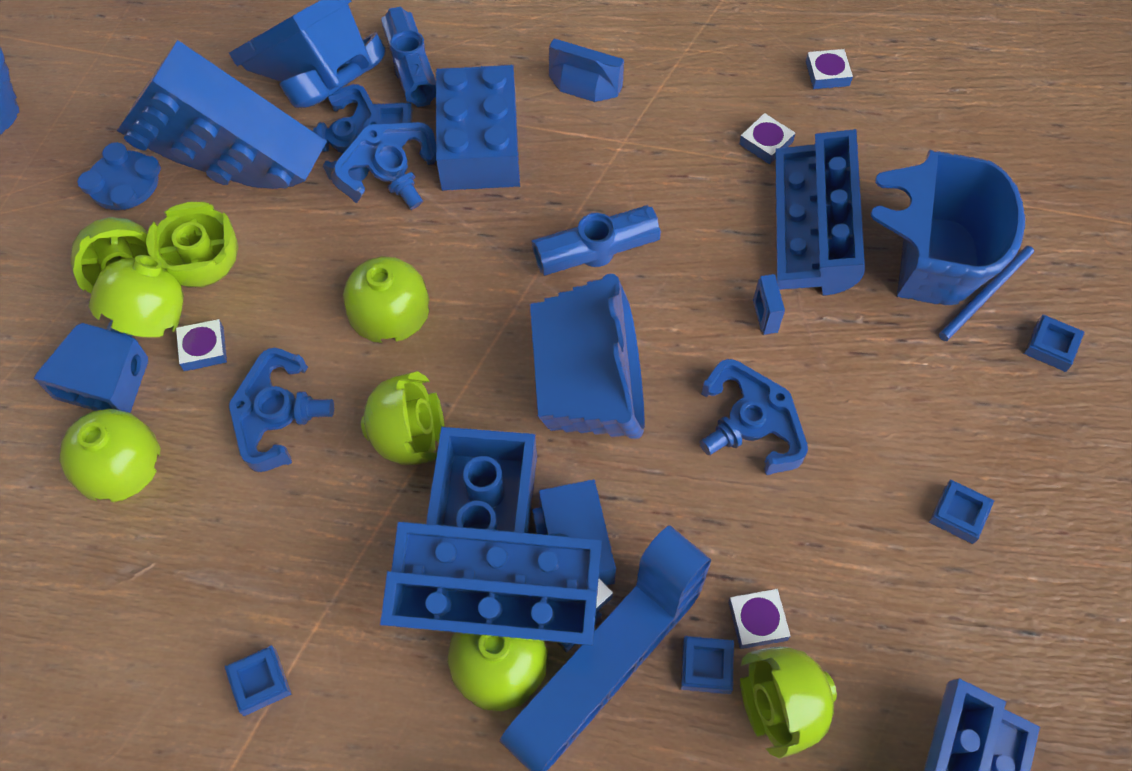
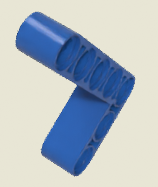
[499,525,711,771]

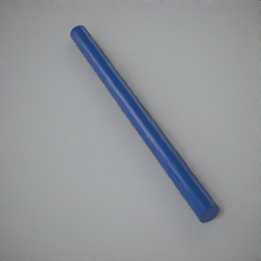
[939,246,1034,341]

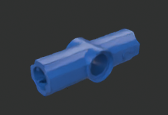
[381,6,436,107]
[532,205,661,276]

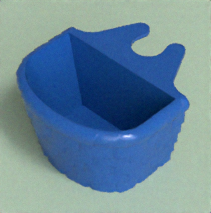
[871,150,1026,305]
[530,273,645,439]

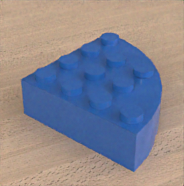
[117,40,327,189]

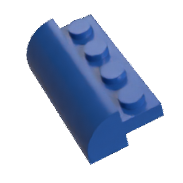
[775,129,865,296]
[380,522,602,645]
[924,678,1040,771]

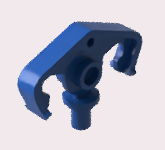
[311,84,383,181]
[331,122,436,210]
[229,348,335,472]
[699,359,808,475]

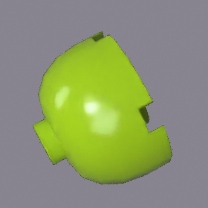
[146,202,238,287]
[70,217,149,294]
[88,255,184,337]
[343,256,429,343]
[361,371,445,465]
[59,409,161,502]
[447,632,548,711]
[740,646,837,758]

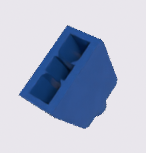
[34,320,148,413]

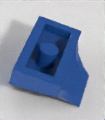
[549,38,624,102]

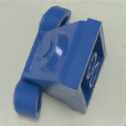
[229,0,386,108]

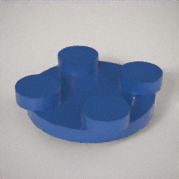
[77,142,161,210]

